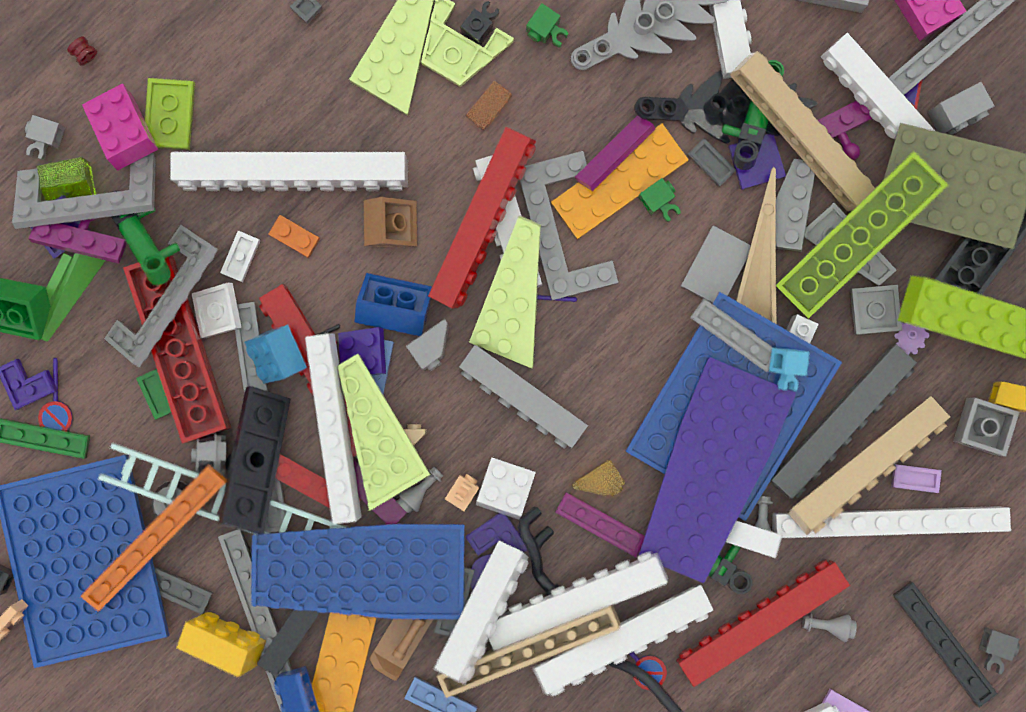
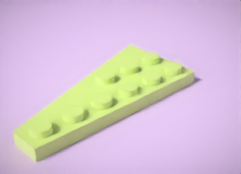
[349,0,434,116]
[469,216,541,369]
[338,354,430,511]

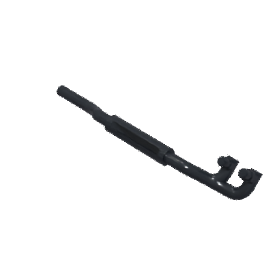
[518,506,683,712]

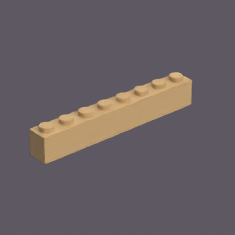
[729,51,875,212]
[788,396,950,535]
[437,605,621,698]

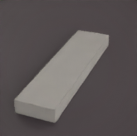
[690,299,773,372]

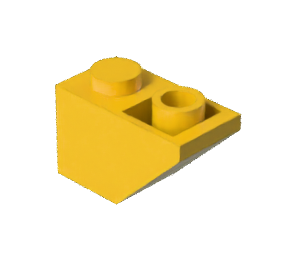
[988,381,1026,412]

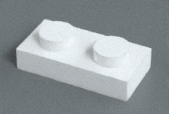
[220,231,261,282]

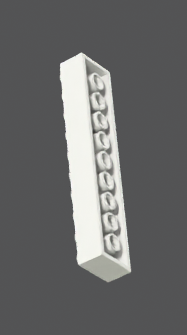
[171,152,408,191]

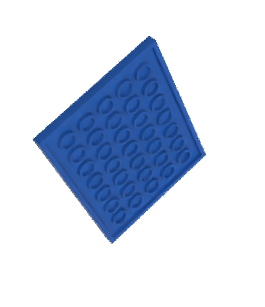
[626,291,842,521]
[0,455,170,668]

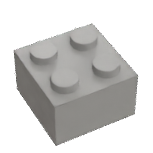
[927,82,994,135]
[953,398,1019,457]

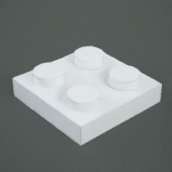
[192,283,242,338]

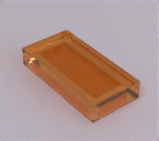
[466,80,512,131]

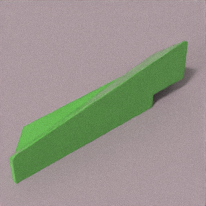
[42,253,106,341]

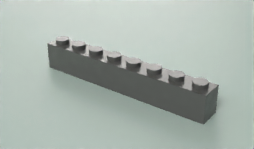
[770,344,917,499]

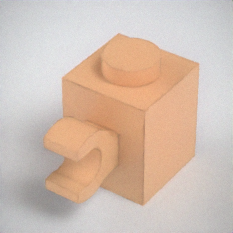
[445,474,480,511]

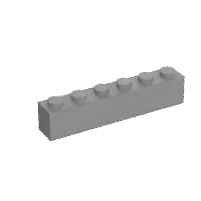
[459,345,588,449]

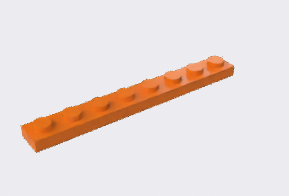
[81,464,227,612]

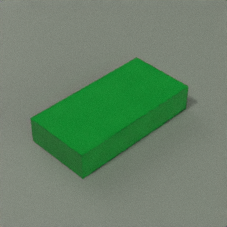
[136,369,172,420]

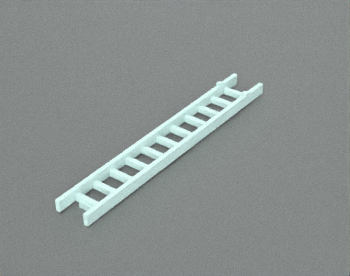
[99,443,349,534]

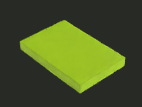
[145,78,195,150]

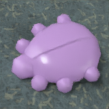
[895,323,930,355]

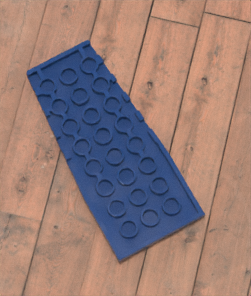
[251,524,464,619]

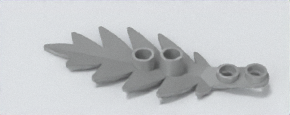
[571,0,728,70]

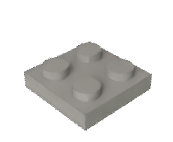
[850,285,902,335]

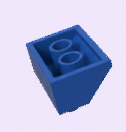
[354,273,432,336]
[274,666,319,712]

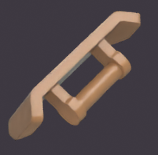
[369,619,433,681]

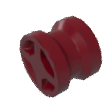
[67,36,97,66]

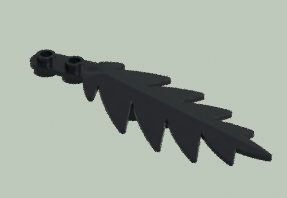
[634,70,818,144]

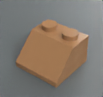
[364,197,417,247]

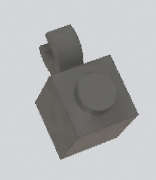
[978,627,1020,674]

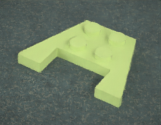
[421,0,514,87]

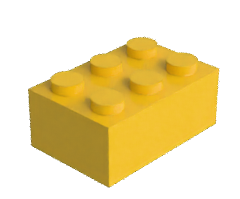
[177,612,267,677]

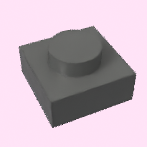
[290,0,323,25]

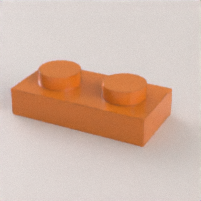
[268,215,320,258]

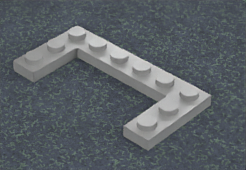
[520,151,618,301]
[12,153,156,229]
[104,225,218,367]

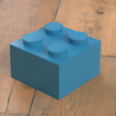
[245,325,307,384]

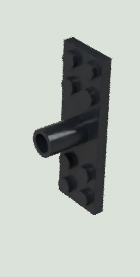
[218,386,291,535]

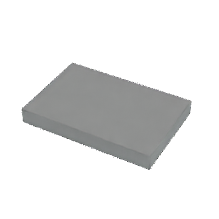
[680,226,751,303]

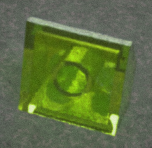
[36,157,96,201]

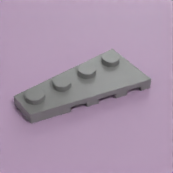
[775,159,815,252]
[805,203,896,286]

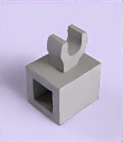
[25,115,65,160]

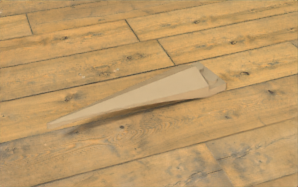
[736,167,777,324]

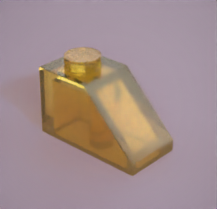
[571,459,625,497]

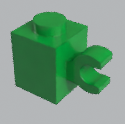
[526,3,569,48]
[638,178,681,222]

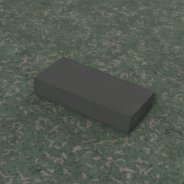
[687,138,736,187]

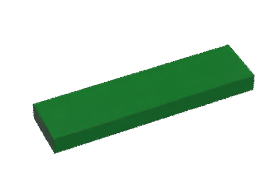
[0,418,90,459]

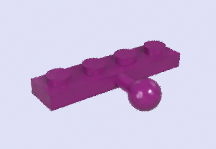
[817,101,873,160]
[29,218,127,264]

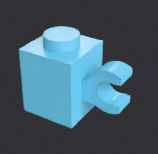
[769,348,809,391]

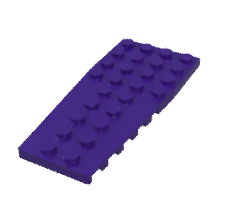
[639,357,796,583]

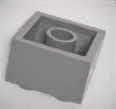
[406,319,449,371]

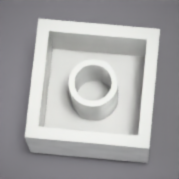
[476,457,536,520]

